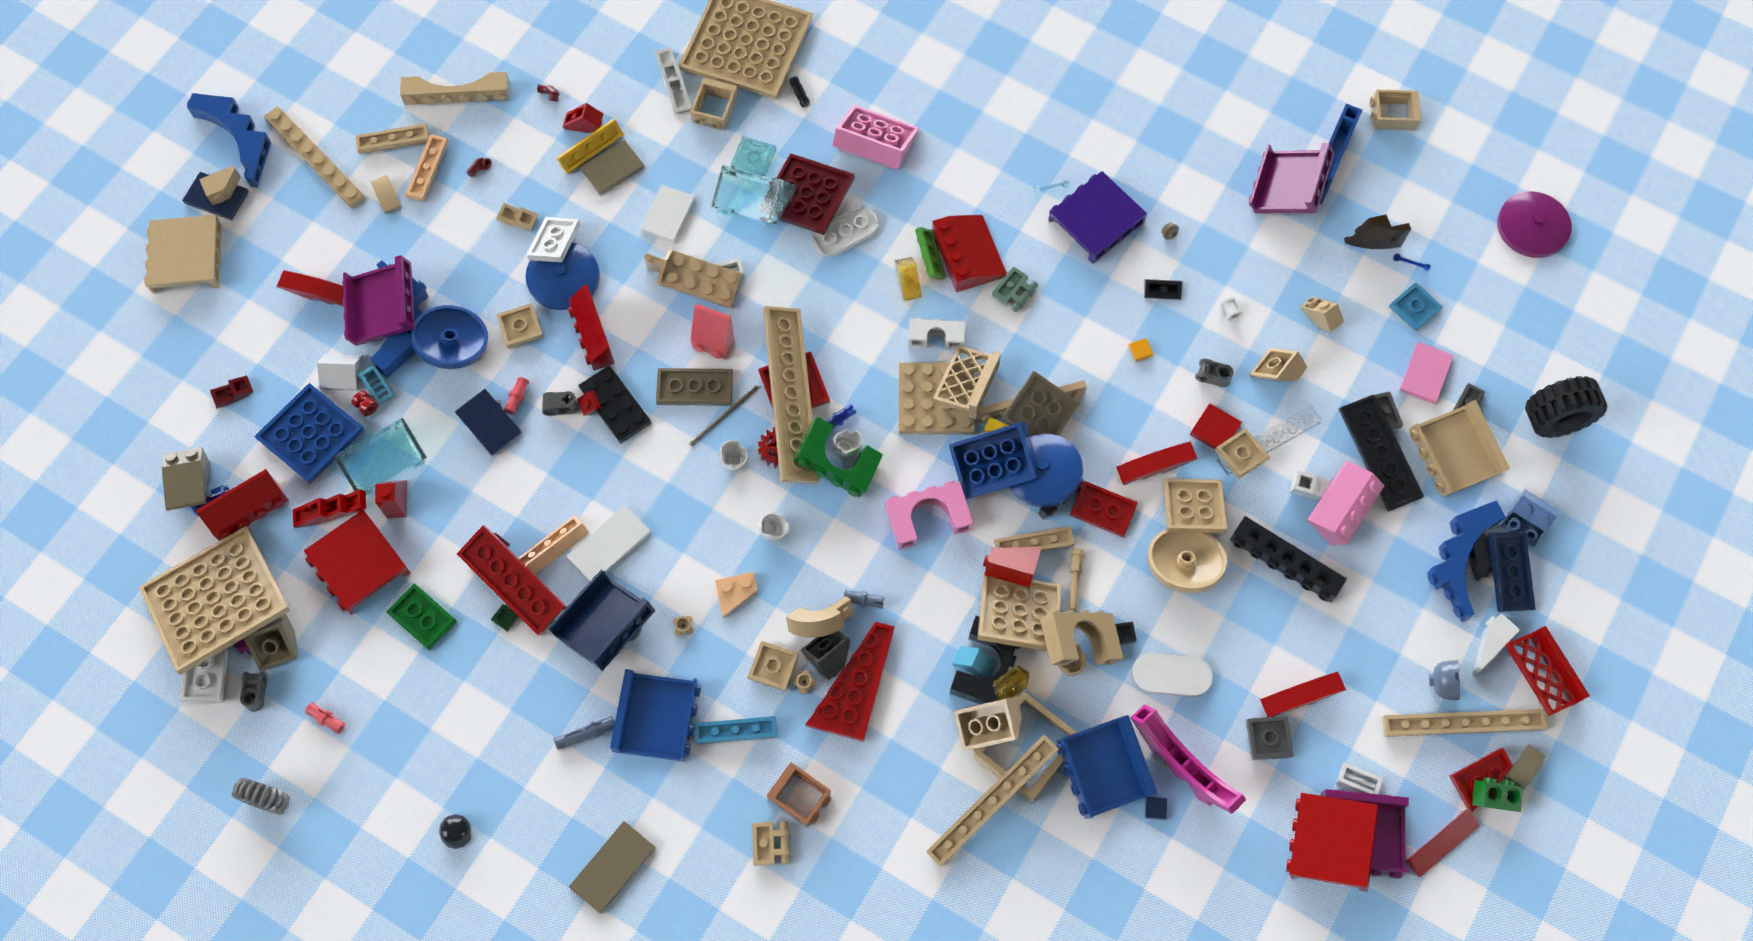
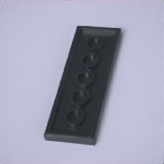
[1338,394,1424,512]

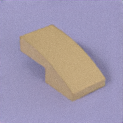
[370,175,401,213]
[496,203,538,231]

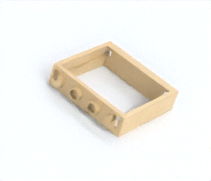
[973,691,1077,804]

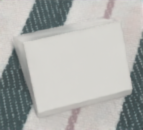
[317,354,363,391]

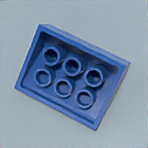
[949,422,1037,500]

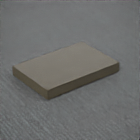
[580,140,645,195]

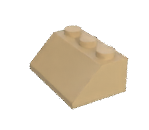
[953,696,1022,751]

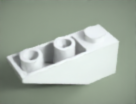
[1289,470,1332,501]

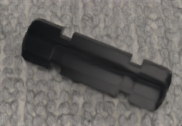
[789,76,810,108]

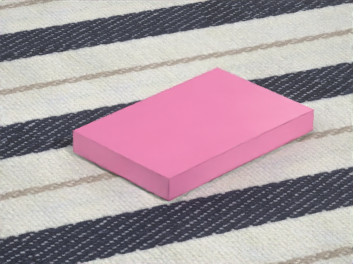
[1399,342,1453,404]

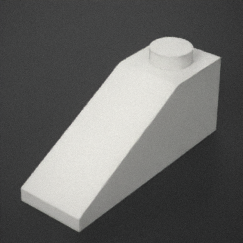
[1472,613,1520,675]

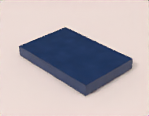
[182,172,249,221]
[455,389,522,456]

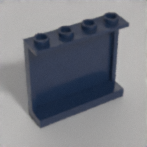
[548,569,656,671]

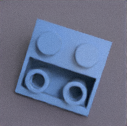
[1500,489,1559,547]

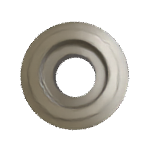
[1161,222,1179,240]

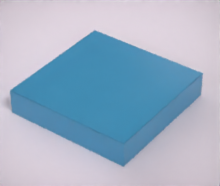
[1389,282,1443,331]

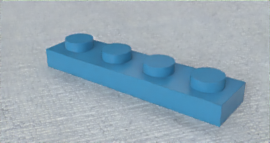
[694,716,777,745]

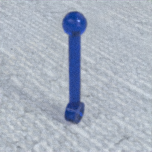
[1393,253,1431,271]

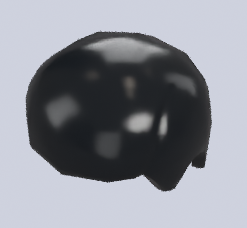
[439,814,471,849]

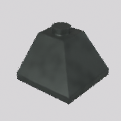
[801,631,850,680]

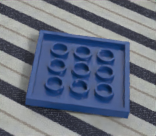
[254,383,365,484]

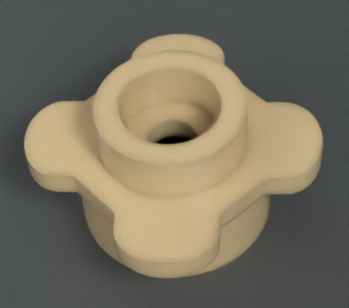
[673,615,694,636]
[793,670,816,694]

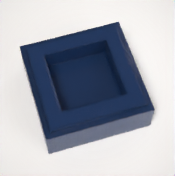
[1145,797,1167,820]

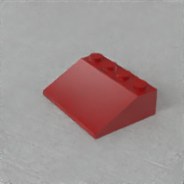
[932,215,1007,292]

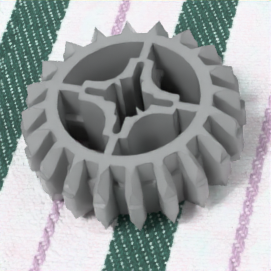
[231,778,290,815]

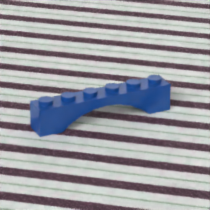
[1319,103,1363,205]

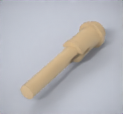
[1069,548,1086,611]

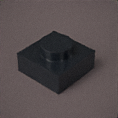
[1115,621,1137,645]

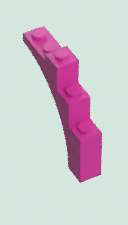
[1130,704,1246,814]

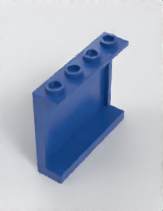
[610,669,701,762]
[1056,715,1157,819]

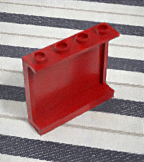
[304,510,411,615]
[1286,793,1379,892]

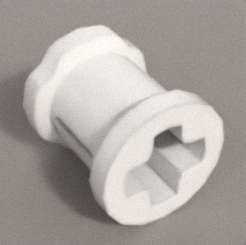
[1220,296,1243,321]

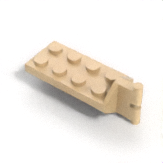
[644,249,742,309]

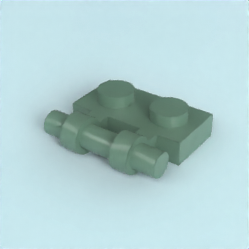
[992,266,1038,312]

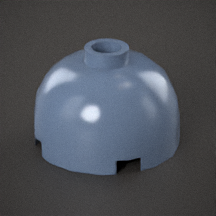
[1429,660,1460,700]

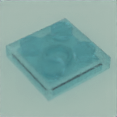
[730,136,776,178]

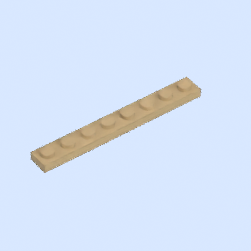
[264,106,366,209]
[1382,709,1548,737]
[926,734,1059,867]

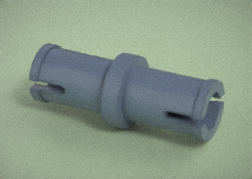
[844,590,884,609]

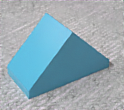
[952,646,997,678]

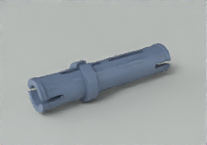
[554,716,615,750]

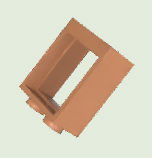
[766,762,832,828]

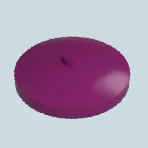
[1497,191,1572,258]

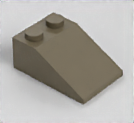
[161,447,210,511]

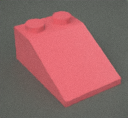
[690,303,735,360]

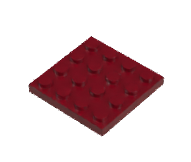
[759,153,855,235]

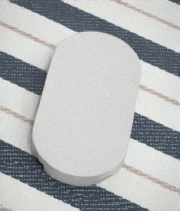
[812,206,879,257]
[1132,653,1213,697]

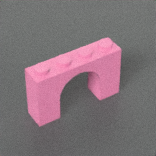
[885,481,974,550]

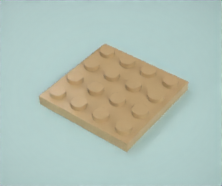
[899,362,975,435]
[977,572,1061,651]

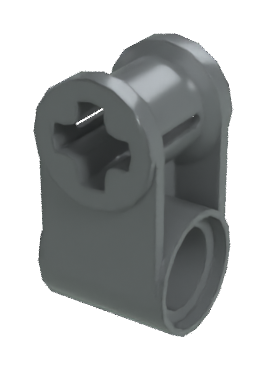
[1195,358,1234,387]
[542,391,580,416]
[240,671,268,712]

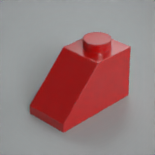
[562,103,604,133]

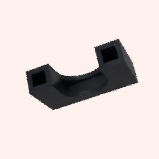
[949,616,1020,704]

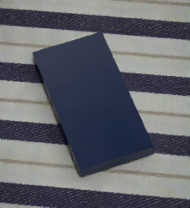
[1488,532,1536,612]

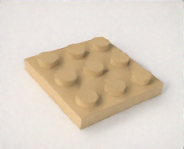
[1163,479,1227,533]

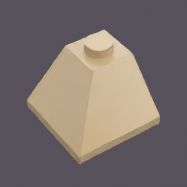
[1250,348,1307,381]

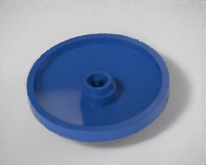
[525,243,600,310]
[411,305,488,369]
[1009,434,1083,507]

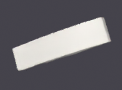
[654,47,692,114]

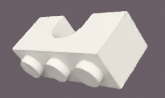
[908,318,965,350]

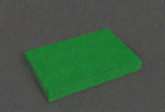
[386,583,458,651]

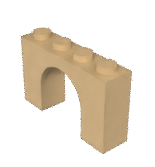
[1040,610,1124,665]

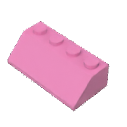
[1307,461,1385,545]

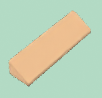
[519,516,589,574]

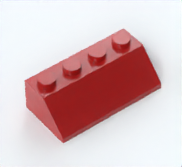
[568,284,615,371]
[196,469,289,541]

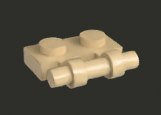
[752,822,791,866]

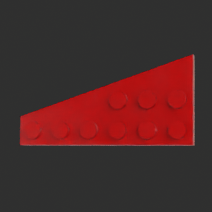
[805,622,895,742]

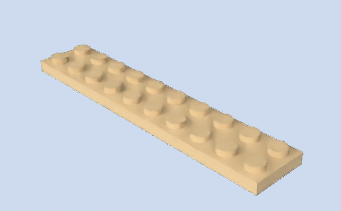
[763,306,819,484]

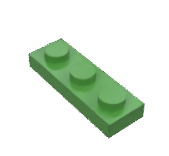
[915,227,946,280]

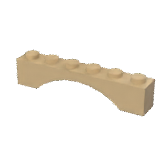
[400,72,510,105]

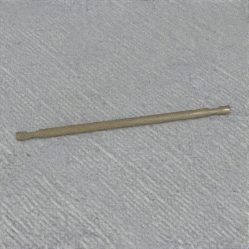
[689,385,758,446]

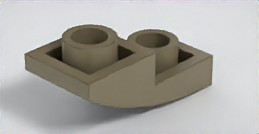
[1505,744,1546,790]

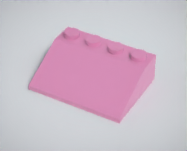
[832,105,919,170]

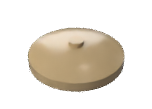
[1147,529,1227,593]

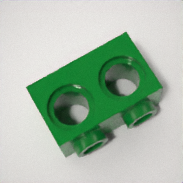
[1472,777,1523,812]

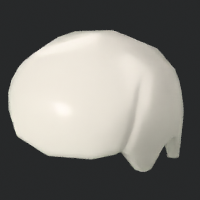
[832,429,863,457]
[719,440,749,471]
[758,513,790,542]

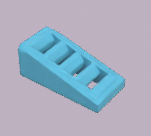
[358,364,395,406]

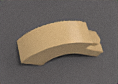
[786,596,854,638]

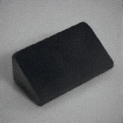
[1144,279,1183,300]

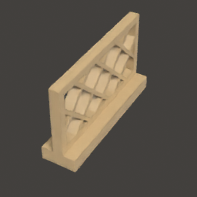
[933,345,1001,419]

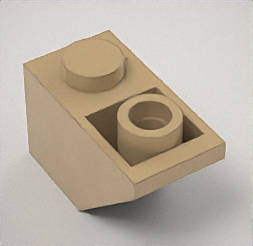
[1300,297,1344,332]

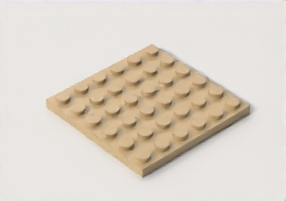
[678,0,813,100]
[139,526,291,675]

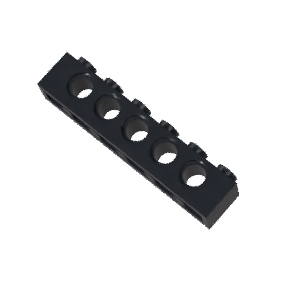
[1230,516,1347,603]

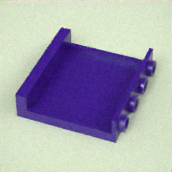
[1048,171,1147,264]

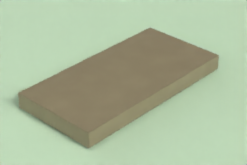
[656,368,733,406]
[569,821,656,914]

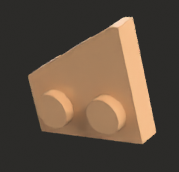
[715,572,758,618]

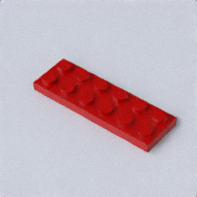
[457,525,567,635]

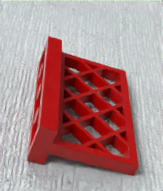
[1505,626,1590,716]

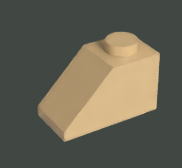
[199,165,241,205]

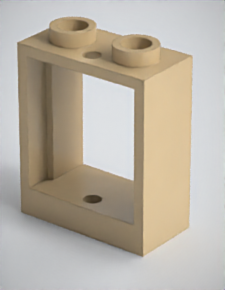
[690,78,738,130]
[1369,89,1421,130]

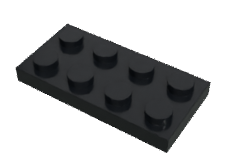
[578,365,652,444]

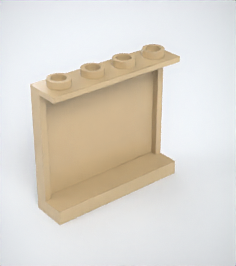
[144,215,222,294]
[1409,400,1510,497]

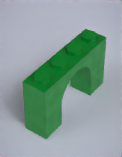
[793,416,883,497]

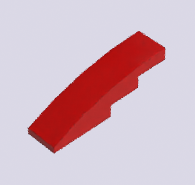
[276,270,344,307]
[1116,441,1198,485]
[293,489,367,528]
[1260,671,1346,717]

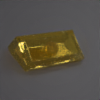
[993,666,1030,700]

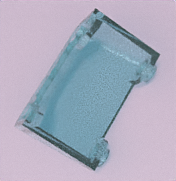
[711,165,797,227]
[333,418,427,496]

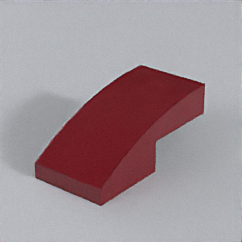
[210,375,253,409]

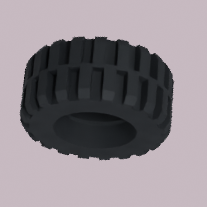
[1525,376,1608,438]

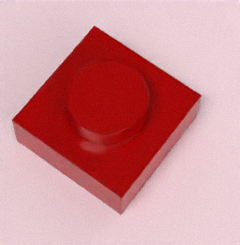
[577,390,601,416]

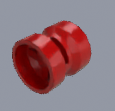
[351,390,378,417]

